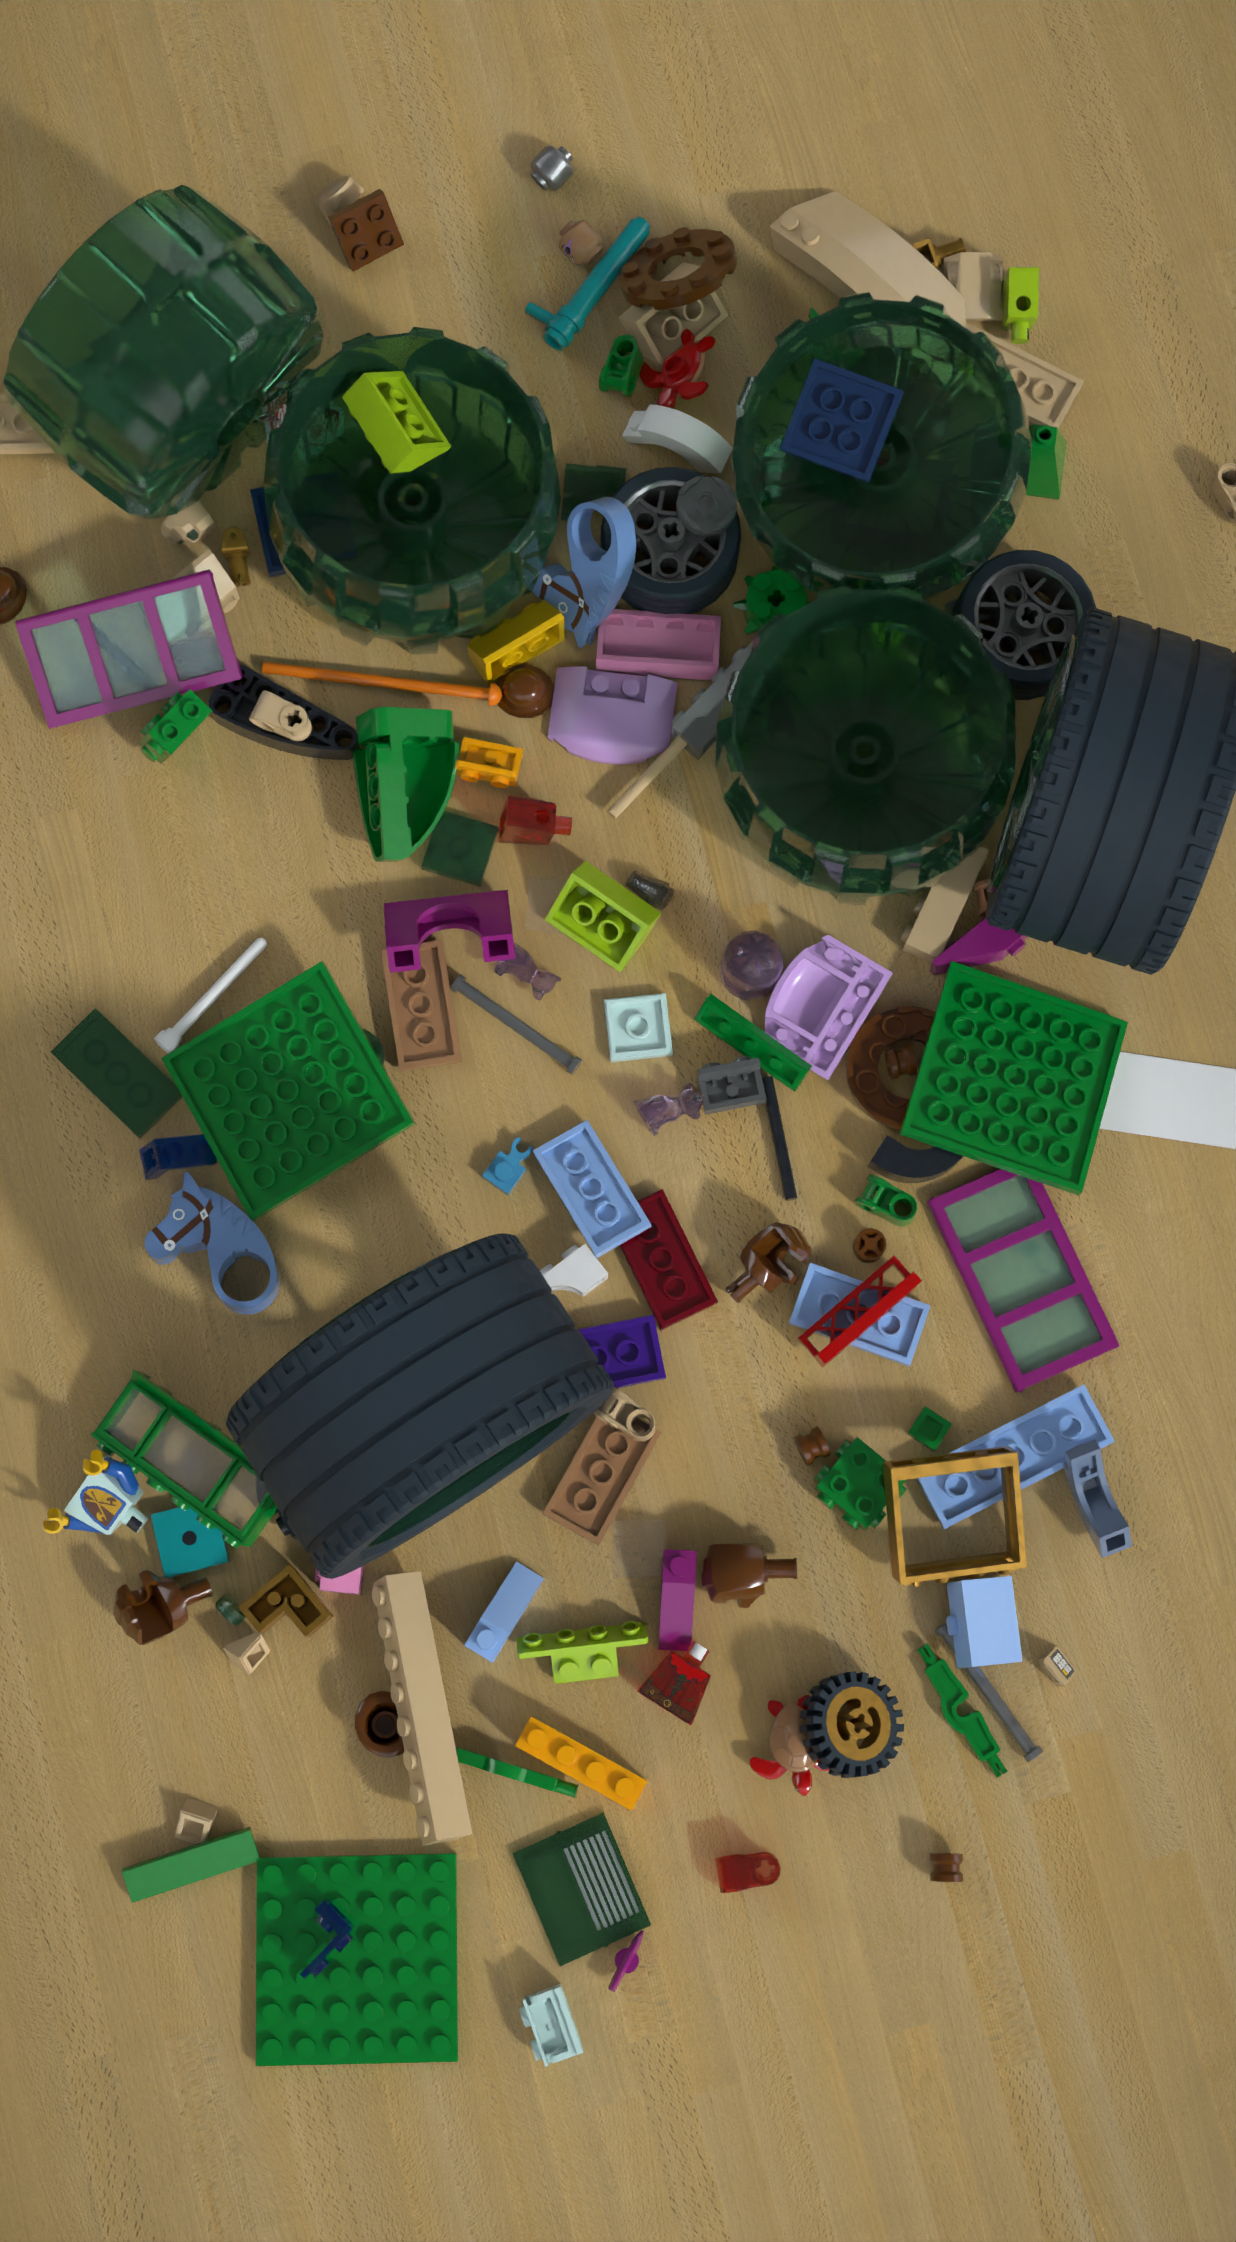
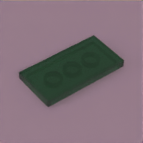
[51,1008,182,1139]

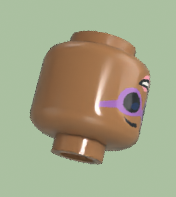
[559,220,603,266]

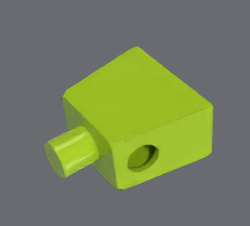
[1002,267,1039,344]

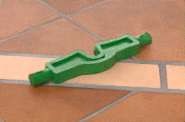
[916,1643,1008,1778]
[456,1747,579,1798]

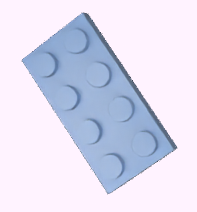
[533,1120,651,1258]
[788,1263,931,1367]

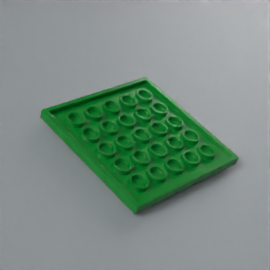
[161,961,416,1221]
[899,961,1128,1196]
[256,1853,458,2066]

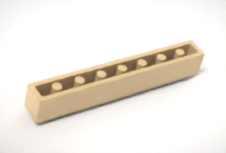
[372,1571,472,1846]

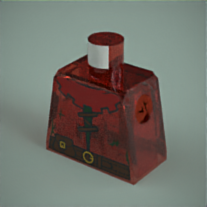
[637,1641,711,1725]

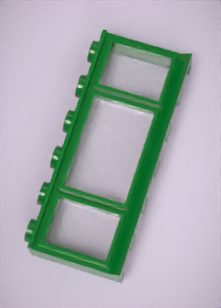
[90,1370,278,1548]

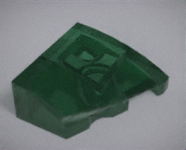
[560,463,626,521]

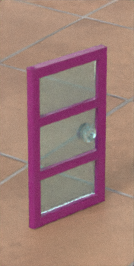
[15,569,243,729]
[926,1169,1120,1393]

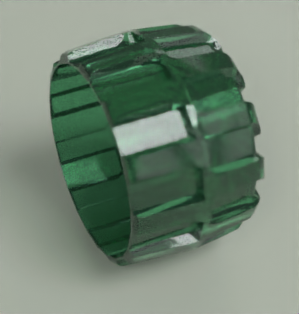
[3,185,324,519]
[731,292,1032,608]
[264,327,561,655]
[715,584,1016,906]

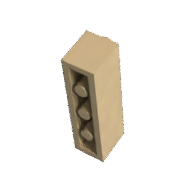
[900,836,989,964]

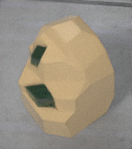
[161,500,216,544]

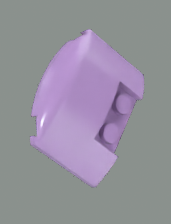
[547,666,678,765]
[765,935,893,1080]

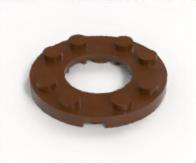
[619,227,737,310]
[846,1006,935,1130]

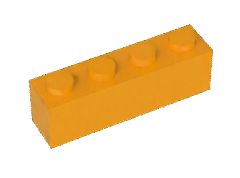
[515,1716,647,1811]

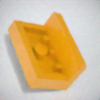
[455,737,524,788]

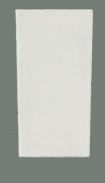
[1100,1052,1236,1149]

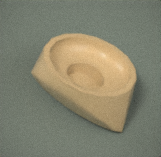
[316,174,365,225]

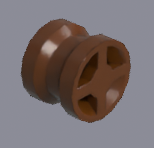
[885,1044,917,1080]
[853,1228,887,1263]
[794,1426,831,1466]
[930,1853,963,1882]

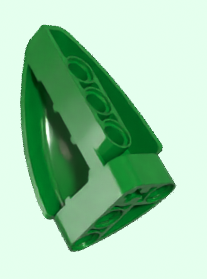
[353,707,459,862]

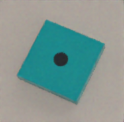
[151,1501,230,1577]

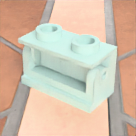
[519,1983,583,2067]

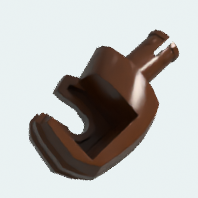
[725,1222,811,1303]
[702,1543,797,1608]
[113,1569,213,1645]

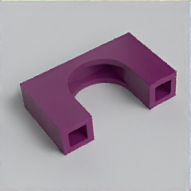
[384,890,515,973]

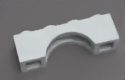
[540,1244,608,1297]

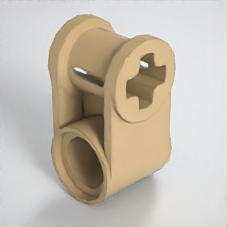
[1211,463,1236,526]
[249,691,312,742]
[593,1387,656,1441]

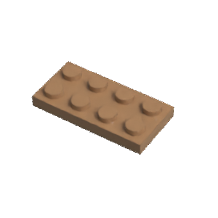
[380,940,462,1072]
[542,1406,662,1546]

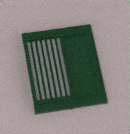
[513,1812,651,1966]

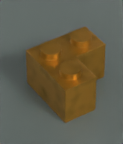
[238,1564,334,1637]

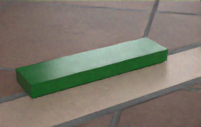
[694,993,812,1092]
[122,1827,260,1903]

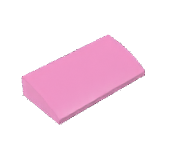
[596,609,721,680]

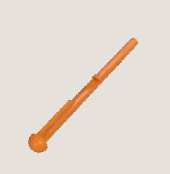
[262,661,502,706]

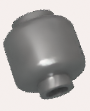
[530,145,574,191]

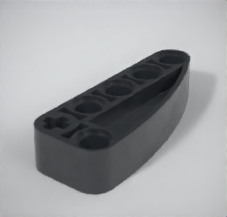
[208,665,360,760]

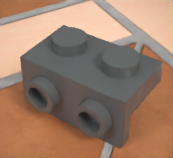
[697,1056,767,1115]

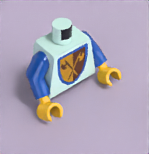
[43,1450,148,1535]

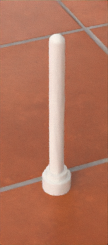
[154,938,267,1054]

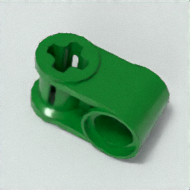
[599,335,644,397]
[854,1174,917,1227]

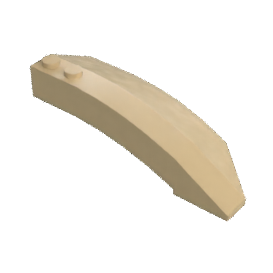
[769,191,967,390]

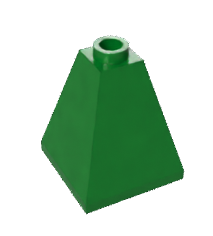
[1003,424,1067,500]

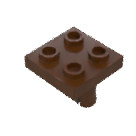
[328,189,404,272]

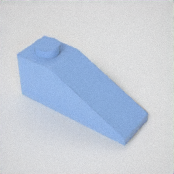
[464,1561,544,1663]

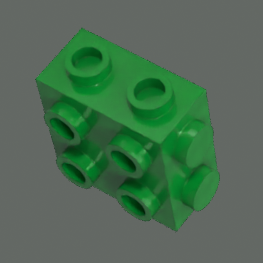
[138,689,213,764]
[814,1437,907,1530]

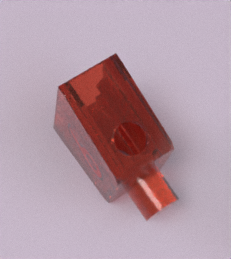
[498,796,572,845]

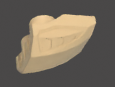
[943,252,1003,324]

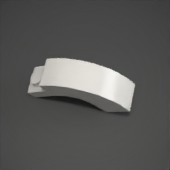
[622,404,733,474]

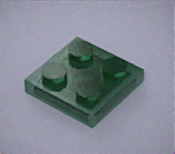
[421,811,499,887]

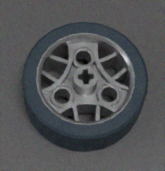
[600,467,741,614]
[949,550,1096,700]

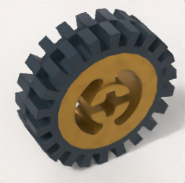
[799,1671,904,1778]

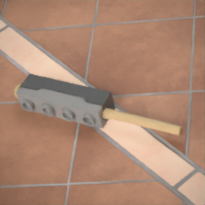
[607,641,781,819]

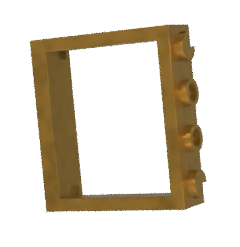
[883,1446,1027,1587]

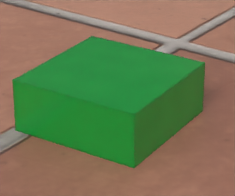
[907,1406,952,1452]

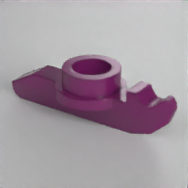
[608,1930,643,1992]

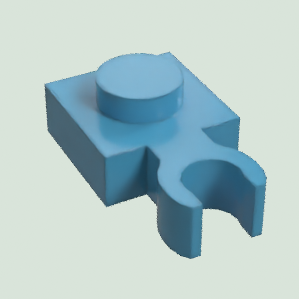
[482,1137,533,1196]

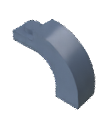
[1063,1440,1132,1558]

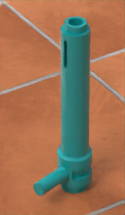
[525,216,650,351]

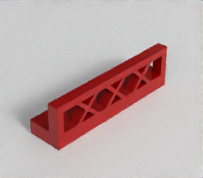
[798,1256,922,1368]

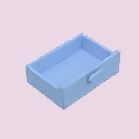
[946,1576,1023,1668]

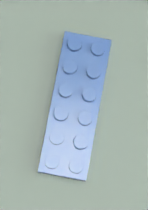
[916,1384,1115,1530]

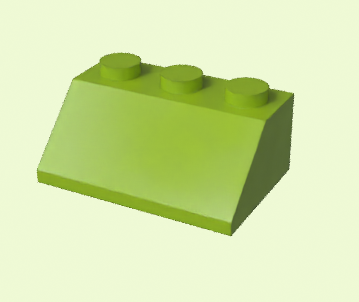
[342,371,451,473]
[545,861,662,973]

